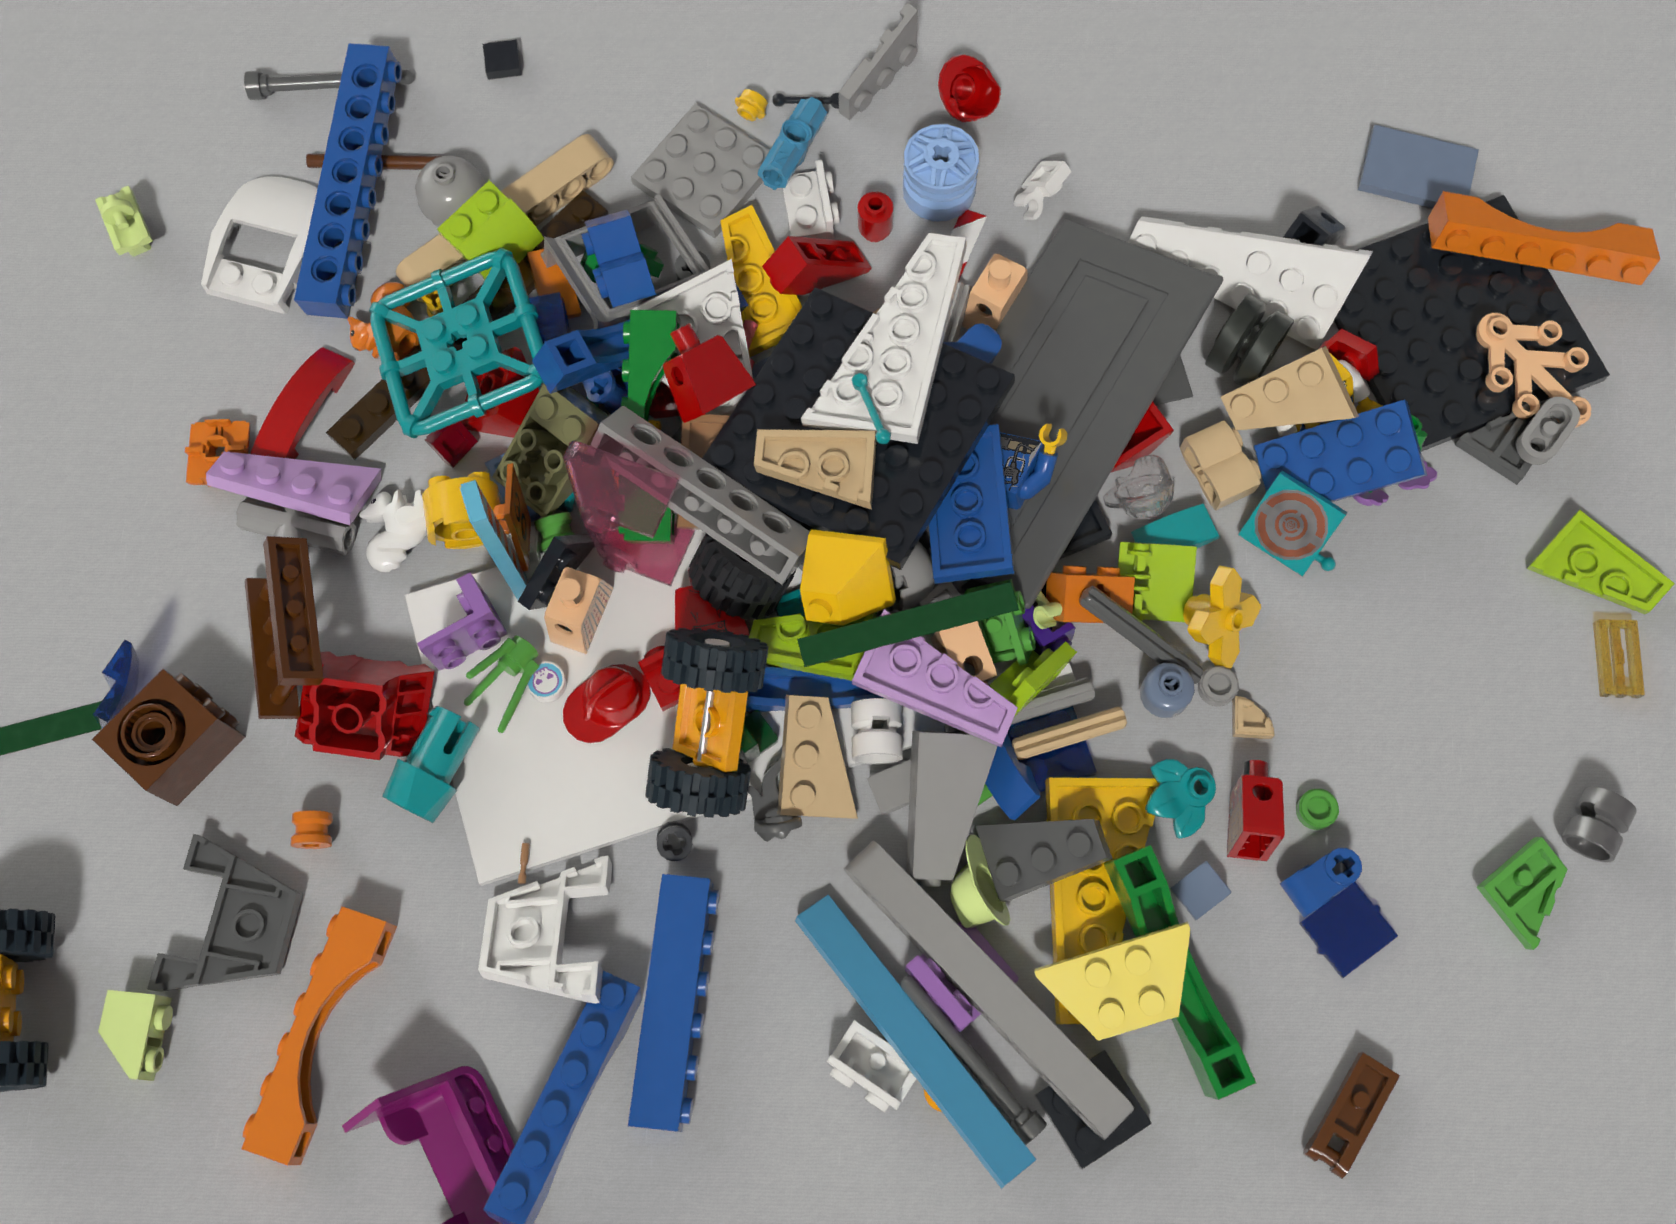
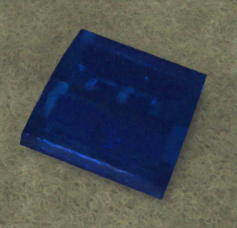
[93,640,139,728]

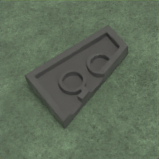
[976,819,1112,902]

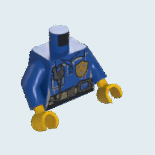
[1000,424,1067,510]

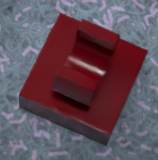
[425,421,478,468]

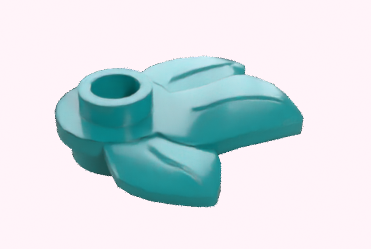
[1145,759,1216,839]

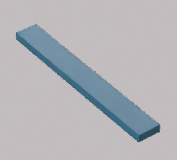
[795,895,1037,1189]

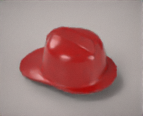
[563,664,650,743]

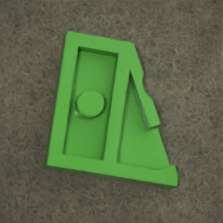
[1477,837,1568,950]

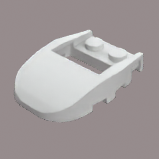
[201,177,317,314]

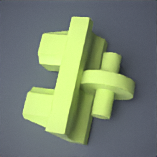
[95,186,153,256]

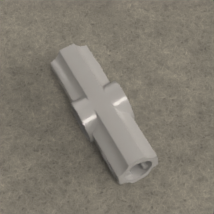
[236,497,356,555]

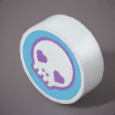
[526,661,567,702]

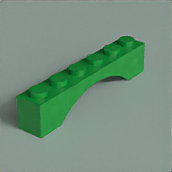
[618,310,681,544]
[1104,845,1256,1100]

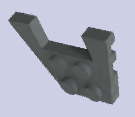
[147,834,302,992]

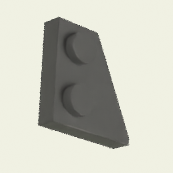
[1455,404,1560,485]

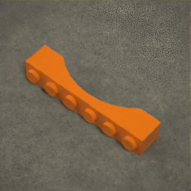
[1428,191,1660,285]
[241,906,397,1166]

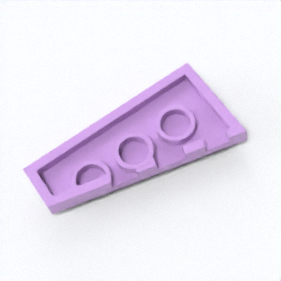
[206,451,382,525]
[852,609,1018,747]

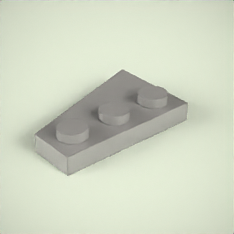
[839,2,918,120]

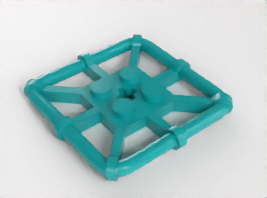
[369,248,544,439]

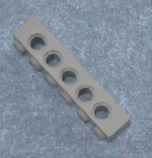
[587,406,810,585]

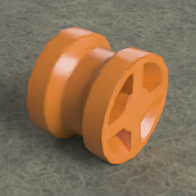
[290,810,333,849]

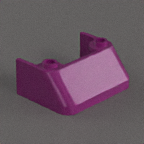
[342,1066,515,1224]

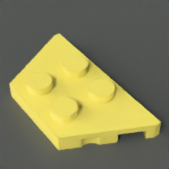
[1034,922,1190,1041]

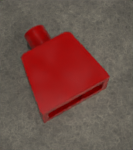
[663,323,756,423]

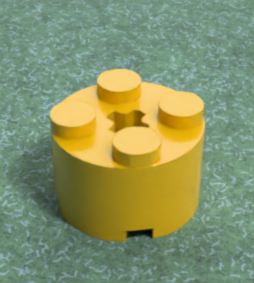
[422,471,503,549]

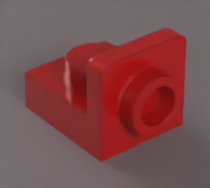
[1319,329,1379,381]
[638,645,681,712]

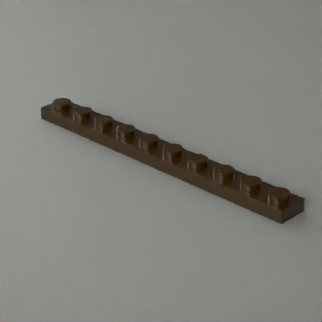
[326,190,609,460]

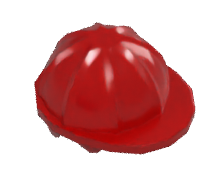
[938,54,1001,122]

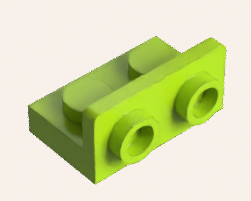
[989,642,1077,717]

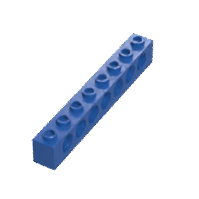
[294,43,402,319]

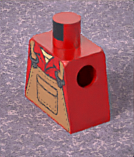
[1227,760,1285,862]

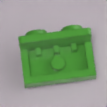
[964,579,1036,666]

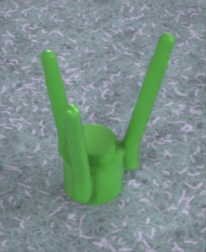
[464,635,540,733]

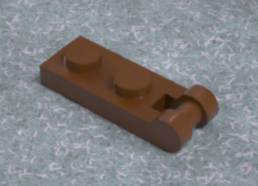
[1303,1052,1400,1179]

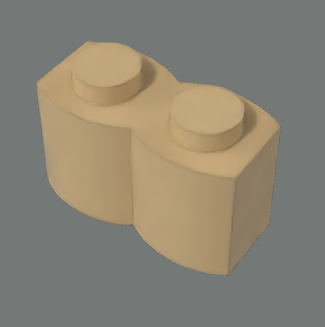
[1180,420,1261,511]

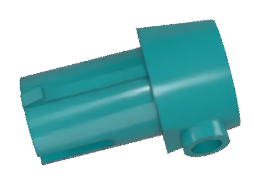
[382,706,480,823]

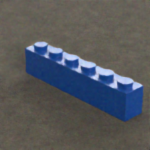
[628,874,719,1132]

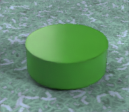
[1296,788,1339,830]

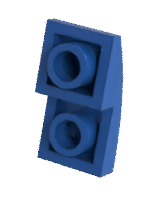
[985,733,1041,821]

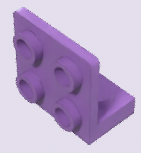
[417,572,508,670]
[905,922,1019,1032]

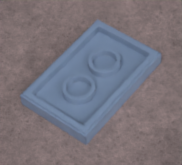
[1358,125,1479,209]

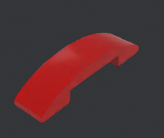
[250,347,355,459]

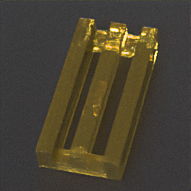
[1593,619,1645,698]

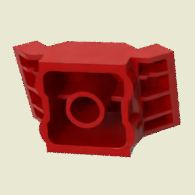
[295,651,435,760]

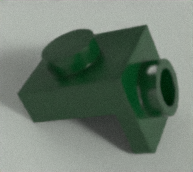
[740,710,778,763]

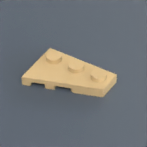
[754,429,877,510]
[777,694,858,819]

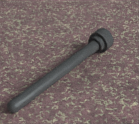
[244,70,414,100]
[901,976,1047,1145]

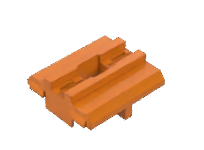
[185,419,251,487]

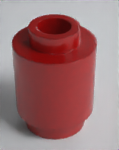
[857,192,893,242]

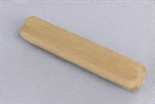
[1012,706,1127,760]

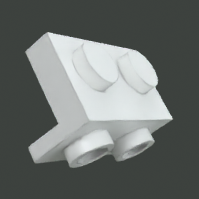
[826,1020,916,1113]

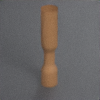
[518,843,530,884]

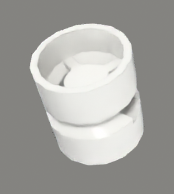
[851,698,903,764]

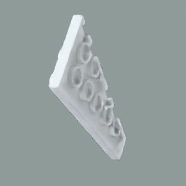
[1128,216,1373,350]
[801,233,967,444]
[632,259,753,416]

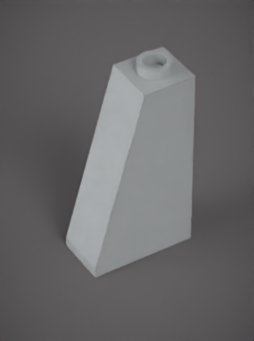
[906,731,997,887]

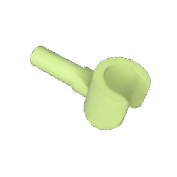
[1033,591,1062,629]

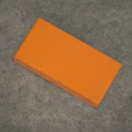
[527,249,581,324]

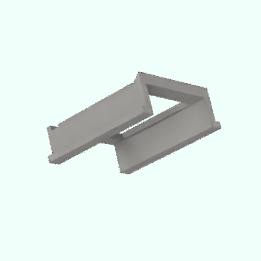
[540,194,710,329]

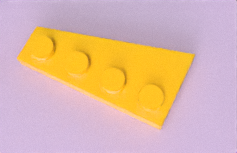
[720,205,802,358]

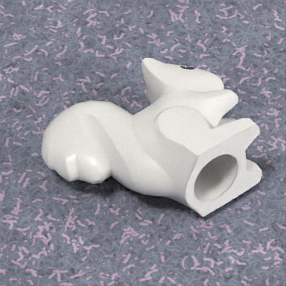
[359,489,427,572]

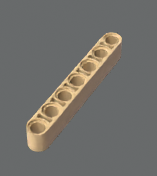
[395,134,614,302]

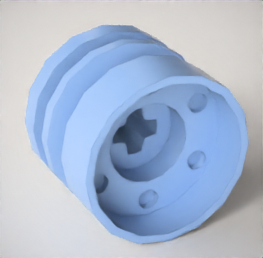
[903,124,979,222]

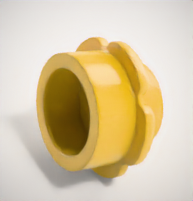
[734,89,768,121]

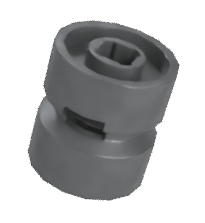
[1562,787,1637,862]

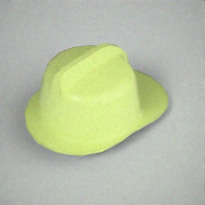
[950,835,1011,928]

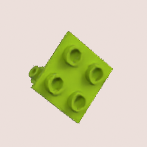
[1118,542,1197,622]

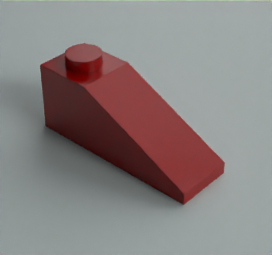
[762,236,872,295]

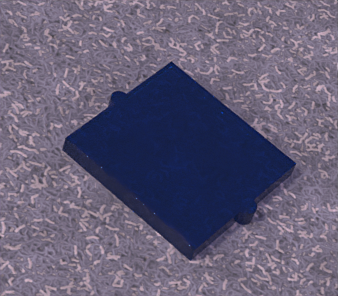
[1299,882,1398,978]

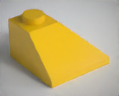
[800,529,896,625]

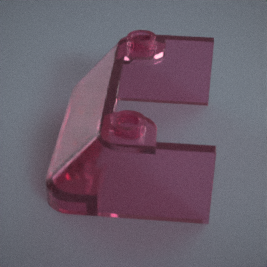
[563,441,695,587]

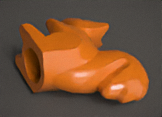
[348,282,419,361]

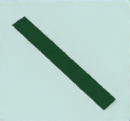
[797,582,1019,667]
[0,694,131,756]

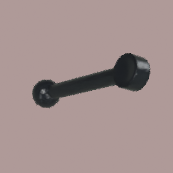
[772,93,839,109]

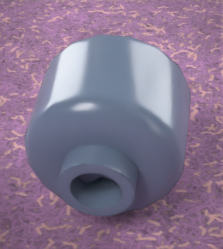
[1140,663,1195,718]

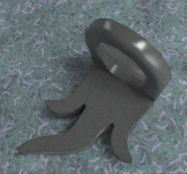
[748,758,802,842]

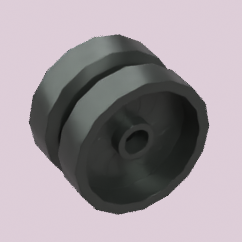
[1205,294,1294,386]

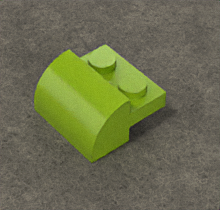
[437,180,544,280]

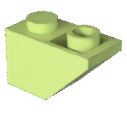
[98,990,173,1081]

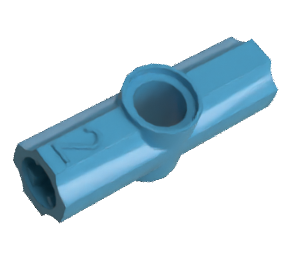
[758,97,828,190]

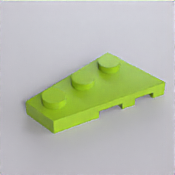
[1526,510,1675,615]
[749,611,878,681]

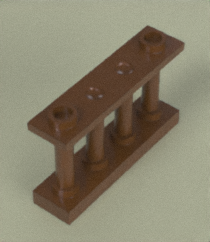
[245,536,324,719]

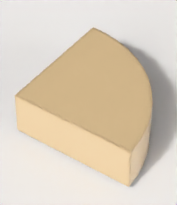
[1232,696,1275,739]

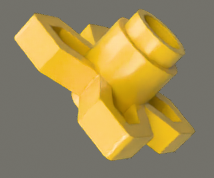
[1183,565,1261,670]

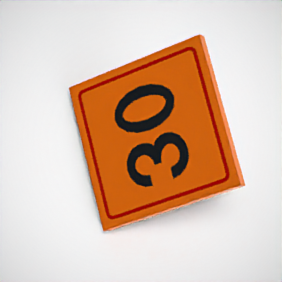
[494,463,531,572]

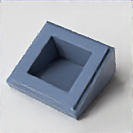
[1170,861,1232,921]

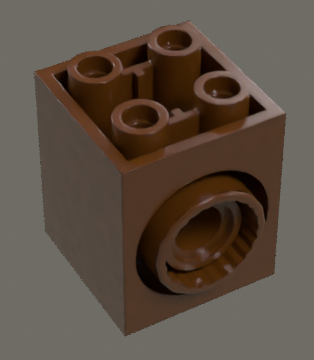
[92,669,245,806]

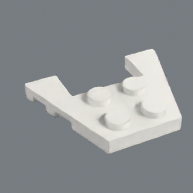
[478,856,612,1004]

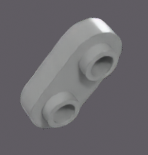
[1516,397,1580,465]

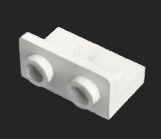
[782,160,839,239]

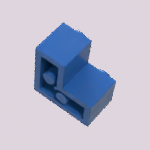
[581,209,656,308]

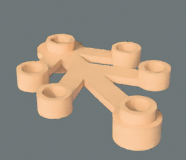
[1476,313,1591,429]

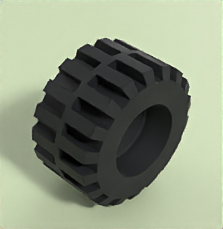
[688,533,796,620]

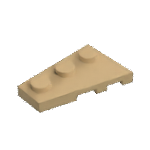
[1221,346,1359,431]

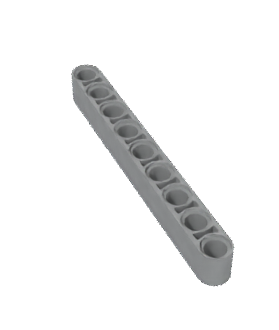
[843,840,1134,1140]

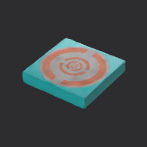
[1238,471,1348,577]

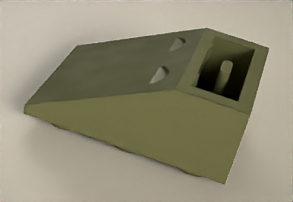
[492,383,609,518]

